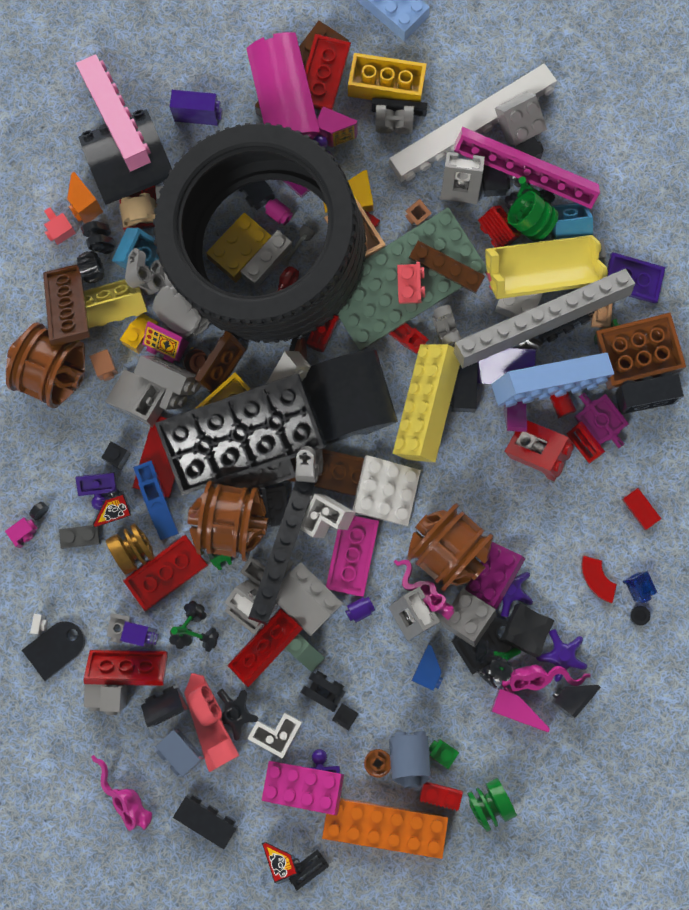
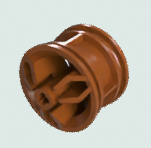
[6,322,85,409]
[187,481,268,562]
[407,503,493,592]

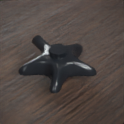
[217,689,259,741]

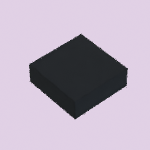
[332,703,359,731]

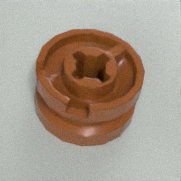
[364,749,391,778]

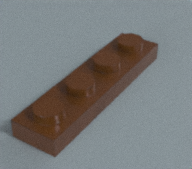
[409,240,485,294]

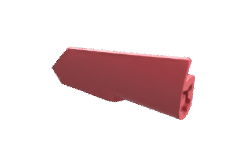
[184,673,240,772]

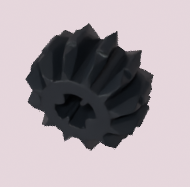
[77,251,105,284]

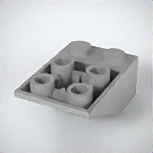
[105,370,166,427]

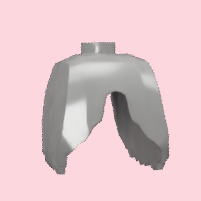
[153,285,210,338]

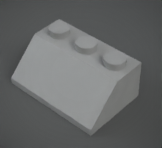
[276,563,343,636]

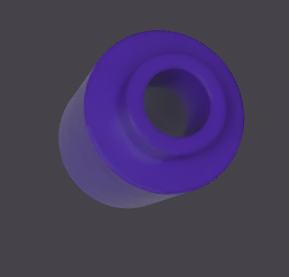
[345,597,375,623]

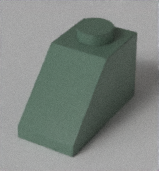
[285,634,325,672]

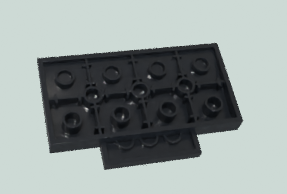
[155,373,327,495]

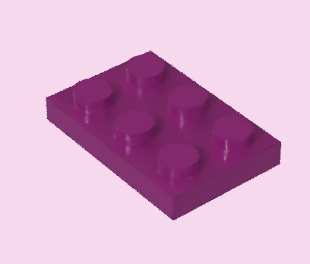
[465,542,525,610]

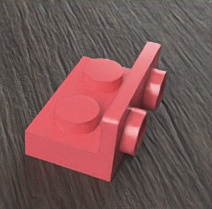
[397,262,425,304]

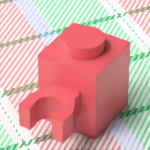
[44,207,76,245]

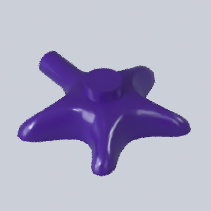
[501,572,533,617]
[536,629,587,682]

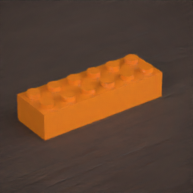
[322,798,448,859]

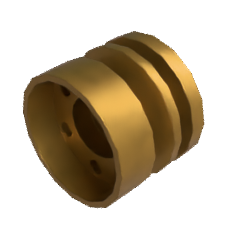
[106,523,155,575]

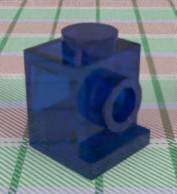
[623,571,658,603]

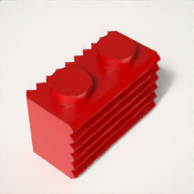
[478,205,522,248]
[419,782,463,812]

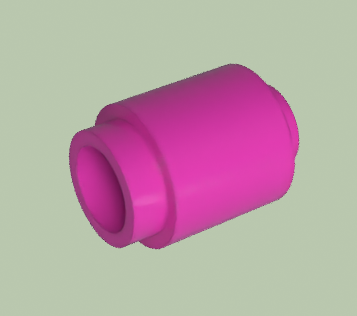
[265,198,293,225]

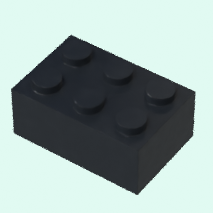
[615,372,684,414]

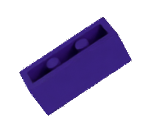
[120,621,159,648]

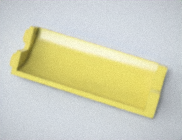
[485,235,608,299]

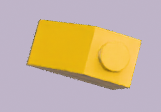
[120,313,159,354]

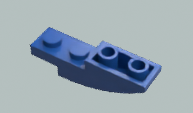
[133,461,179,541]

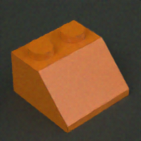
[67,172,103,224]

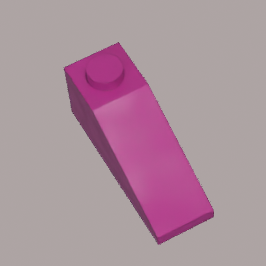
[491,687,550,732]

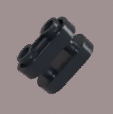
[81,221,116,254]
[300,670,346,712]

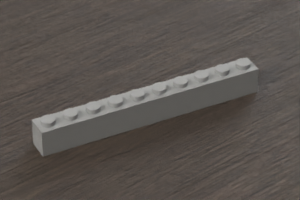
[454,269,635,368]

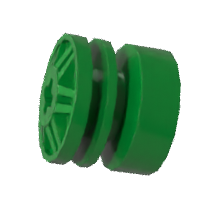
[507,191,558,242]
[467,778,517,832]

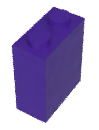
[169,89,222,126]

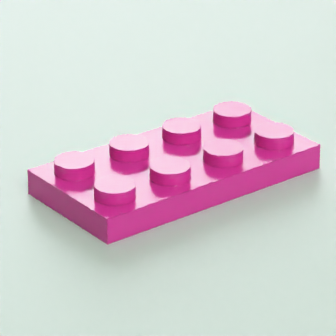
[326,516,379,597]
[262,761,344,815]

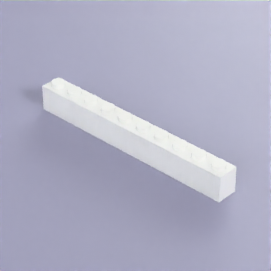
[389,63,557,182]

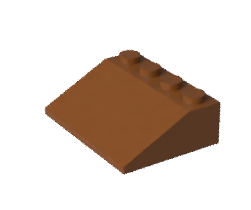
[596,312,686,390]

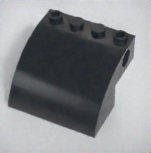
[78,109,172,205]
[302,350,398,446]

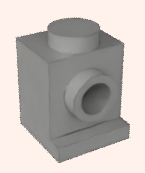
[106,613,133,643]

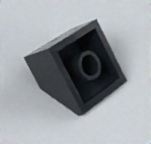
[141,686,189,727]

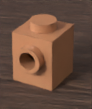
[405,198,432,226]
[89,349,118,381]

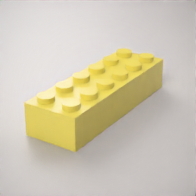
[392,344,460,462]

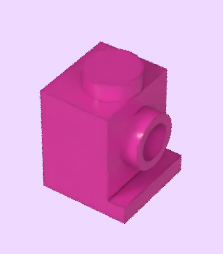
[5,517,38,548]

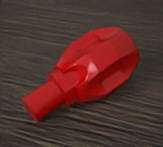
[276,266,299,292]

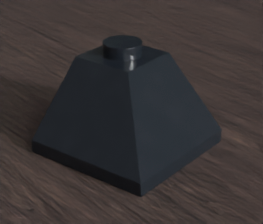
[552,685,601,718]

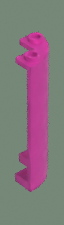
[246,32,320,140]

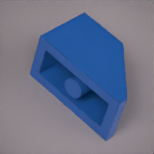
[411,644,443,691]

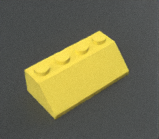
[84,279,147,328]

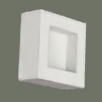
[30,614,47,635]

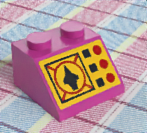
[315,107,358,147]
[142,321,189,363]

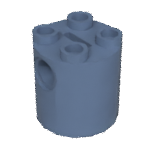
[389,731,431,788]

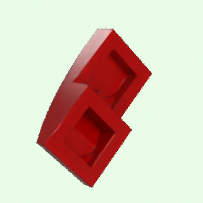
[389,323,429,354]

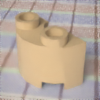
[119,193,157,228]

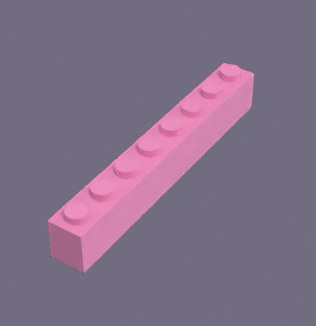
[76,54,151,172]

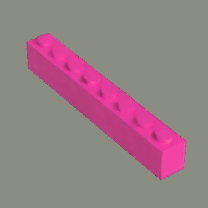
[454,127,600,209]

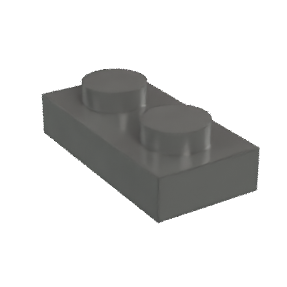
[59,525,100,549]

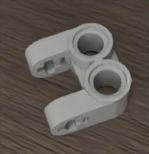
[376,105,414,134]
[125,248,165,296]
[432,305,461,347]
[295,446,323,483]

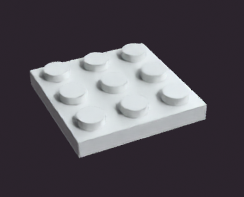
[352,455,421,526]

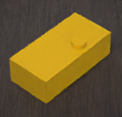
[348,53,427,102]

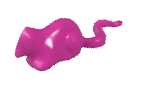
[394,560,455,620]
[502,665,591,691]
[91,755,152,831]

